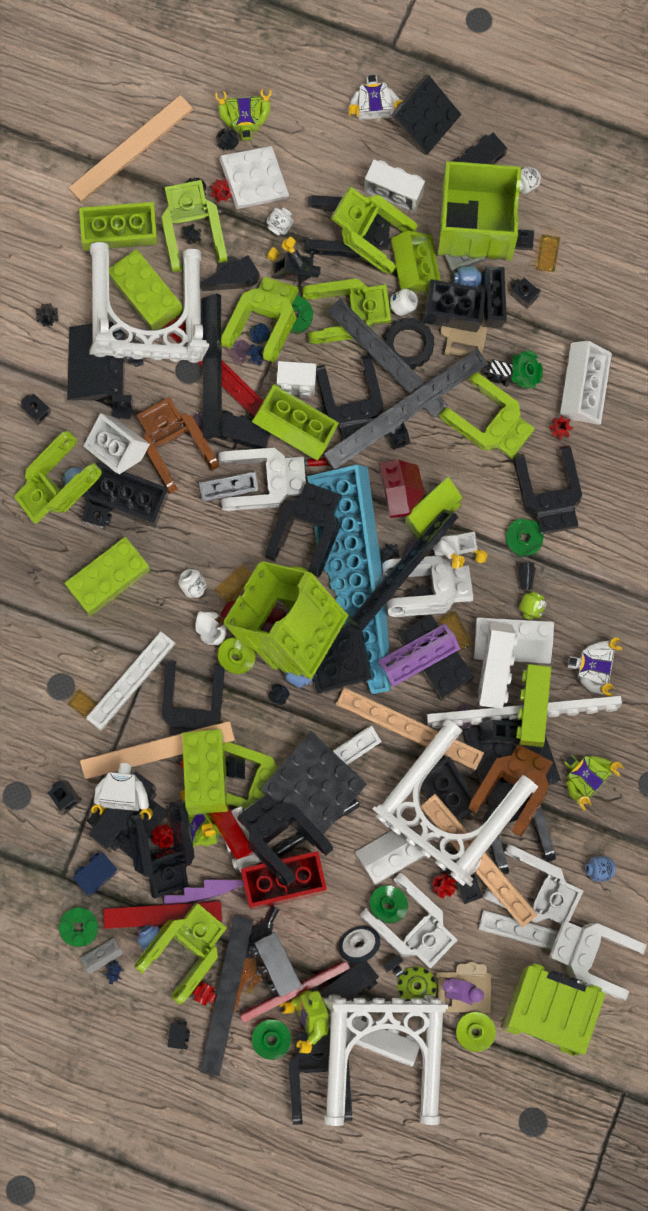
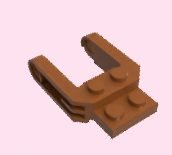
[137,397,220,494]
[468,744,553,837]

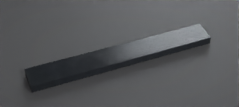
[203,293,222,440]
[327,298,448,418]
[348,509,459,631]
[200,915,254,1076]

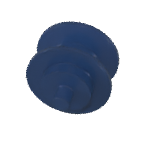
[250,323,270,344]
[246,344,264,366]
[103,961,125,985]

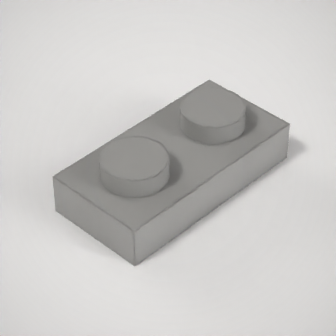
[444,254,486,273]
[80,938,123,974]

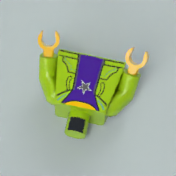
[215,87,272,141]
[564,755,624,811]
[180,790,221,848]
[279,990,328,1054]

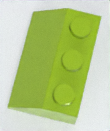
[391,230,441,293]
[405,477,463,538]

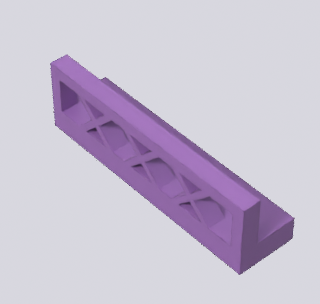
[378,624,460,686]

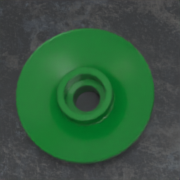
[369,885,408,924]
[252,1020,291,1060]

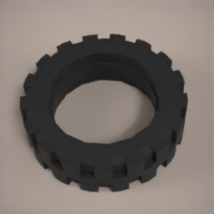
[384,318,434,369]

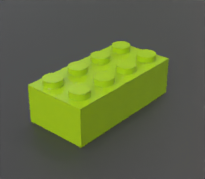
[79,202,158,251]
[109,249,183,331]
[252,384,339,461]
[65,536,150,617]
[182,729,228,815]

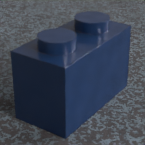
[73,852,119,897]

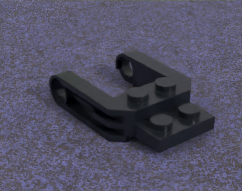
[304,195,390,258]
[316,354,384,440]
[513,445,582,535]
[265,482,342,578]
[162,660,225,736]
[482,782,556,875]
[237,793,333,886]
[127,799,195,899]
[289,1031,353,1125]

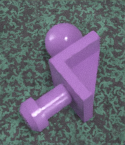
[442,978,484,1005]

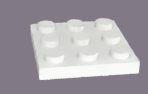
[219,146,289,209]

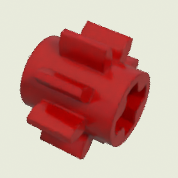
[210,178,232,203]
[549,415,573,441]
[151,824,174,849]
[432,873,456,899]
[192,982,216,1006]

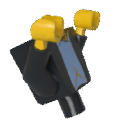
[267,237,321,282]

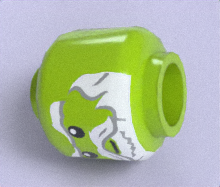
[519,591,547,621]

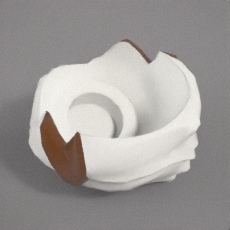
[195,611,227,645]

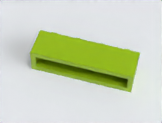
[517,664,551,747]

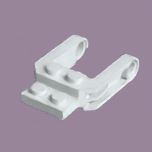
[218,448,306,511]
[382,556,473,617]
[483,844,583,924]
[360,873,458,969]
[549,921,647,1001]

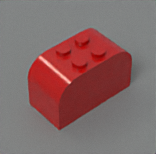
[241,851,327,910]

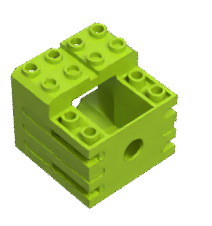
[224,561,349,679]

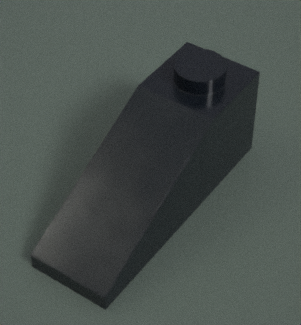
[200,255,260,291]
[480,720,522,744]

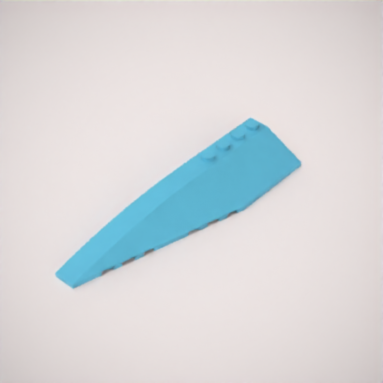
[307,464,391,694]

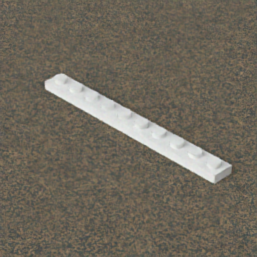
[427,696,622,728]

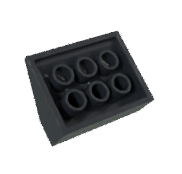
[67,322,126,401]

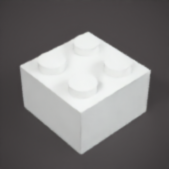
[277,361,316,398]

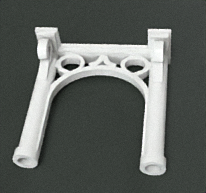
[89,242,209,363]
[373,719,538,887]
[322,994,448,1126]

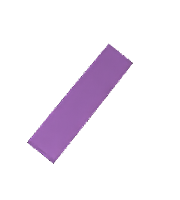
[164,880,244,905]

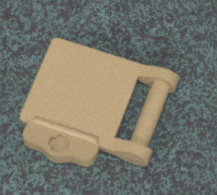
[440,320,488,357]
[436,962,491,1013]

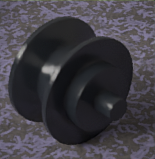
[182,224,202,244]
[379,543,400,563]
[268,684,290,705]

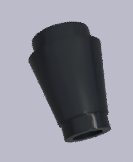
[517,562,536,590]

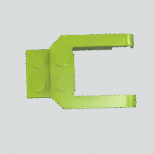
[161,180,228,273]
[331,187,418,274]
[221,277,299,362]
[302,278,391,344]
[439,372,535,459]
[14,431,102,524]
[225,742,277,810]
[134,903,226,1005]

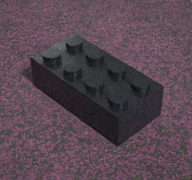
[83,462,169,528]
[398,614,474,701]
[88,771,157,853]

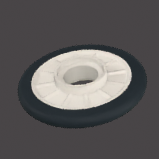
[339,926,380,963]

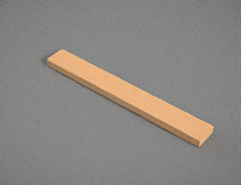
[69,95,193,203]
[336,687,484,771]
[80,721,235,779]
[421,793,538,928]

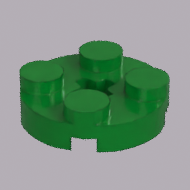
[276,295,313,334]
[511,351,543,389]
[505,518,544,557]
[58,907,98,947]

